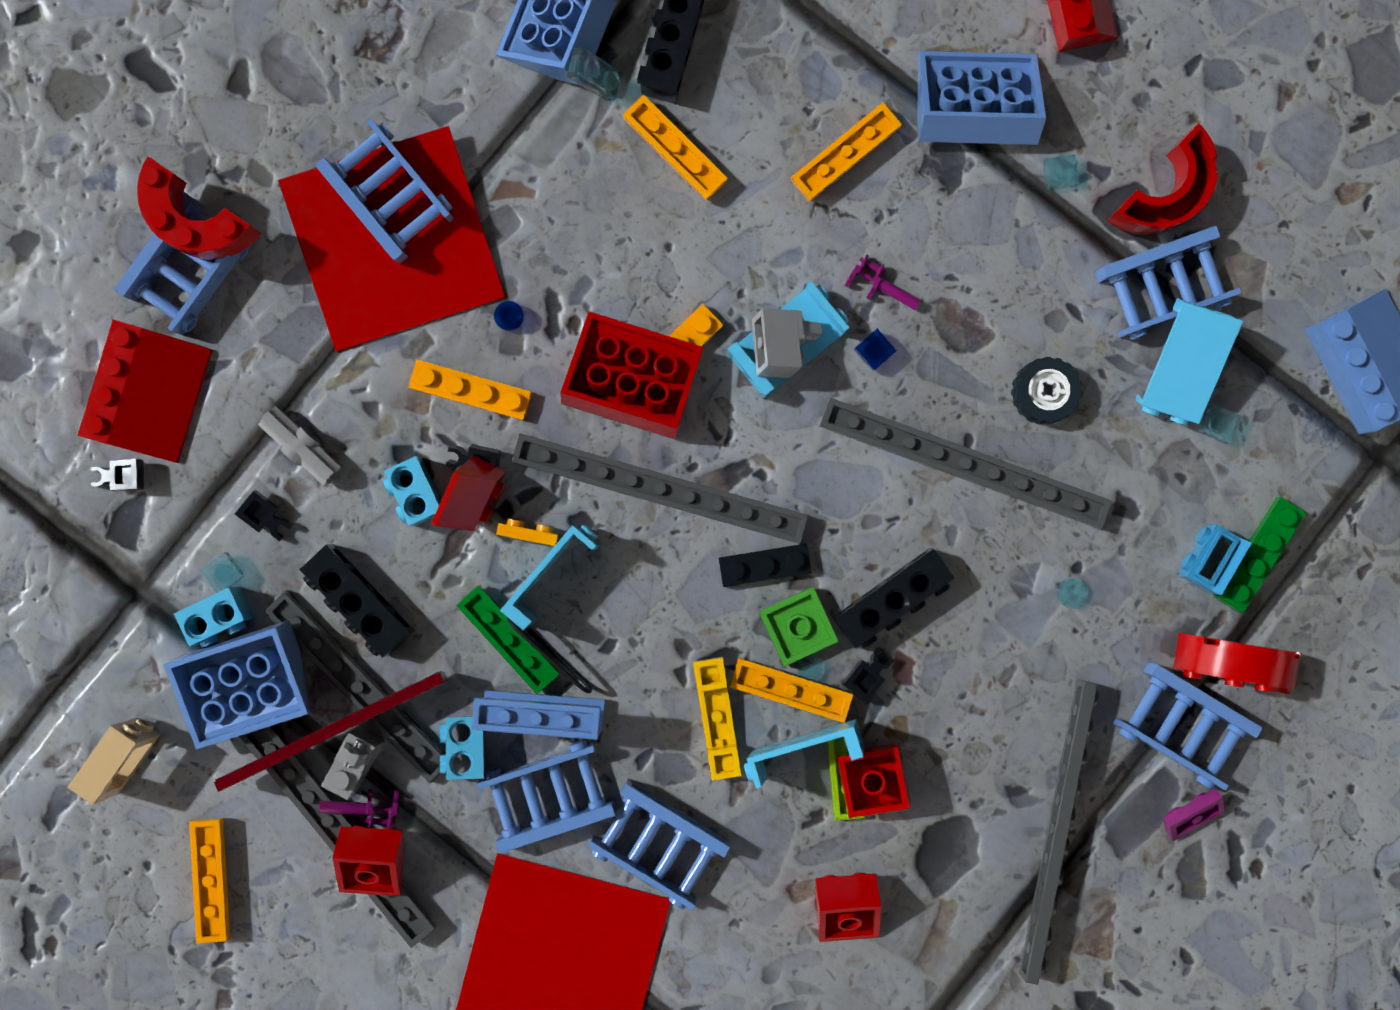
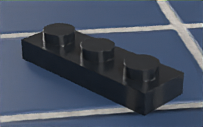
[718,543,812,587]

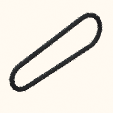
[507,617,592,694]

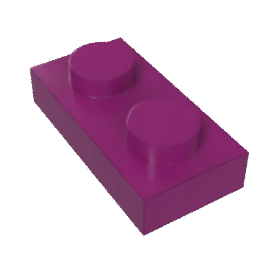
[1163,789,1225,841]

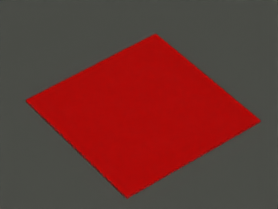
[278,126,505,352]
[456,853,670,1010]

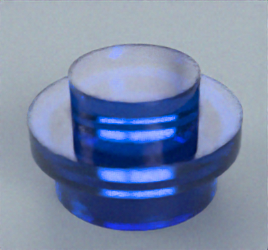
[494,301,524,331]

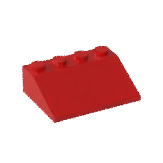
[560,311,703,439]
[77,319,213,463]

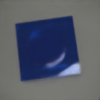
[853,329,897,371]

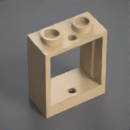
[67,718,160,805]

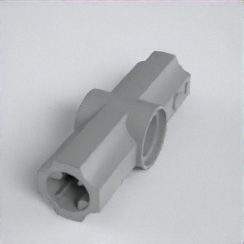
[258,406,344,486]

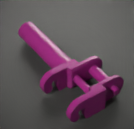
[844,254,921,310]
[319,789,399,828]

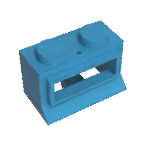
[1178,524,1252,595]

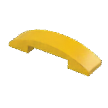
[693,657,742,781]

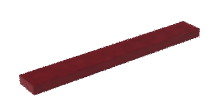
[214,671,448,792]

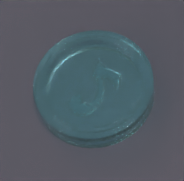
[1057,578,1088,608]
[795,654,825,682]

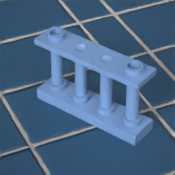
[315,118,454,264]
[113,192,250,336]
[1095,226,1241,340]
[1112,662,1263,791]
[471,690,605,739]
[477,740,617,854]
[588,779,730,911]

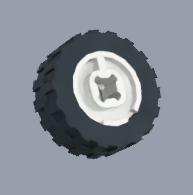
[1011,357,1082,425]

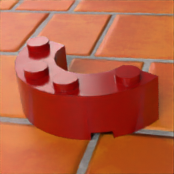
[1107,123,1218,236]
[137,156,262,260]
[1173,633,1301,694]

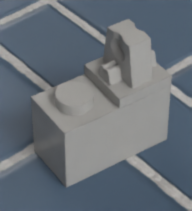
[752,308,822,378]
[321,727,385,800]

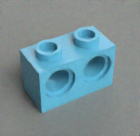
[383,456,442,526]
[174,587,254,648]
[439,717,484,780]

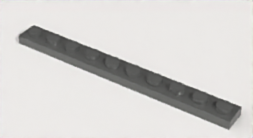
[819,398,1112,529]
[512,433,808,544]
[1019,679,1099,985]
[239,725,437,948]

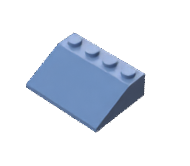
[496,0,617,86]
[917,51,1046,145]
[1305,289,1400,434]
[164,620,310,750]

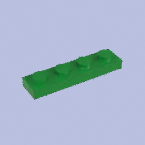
[1214,497,1306,614]
[456,585,560,694]

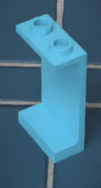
[727,281,850,399]
[1135,298,1243,425]
[500,525,600,631]
[744,719,865,788]

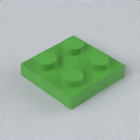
[758,586,839,667]

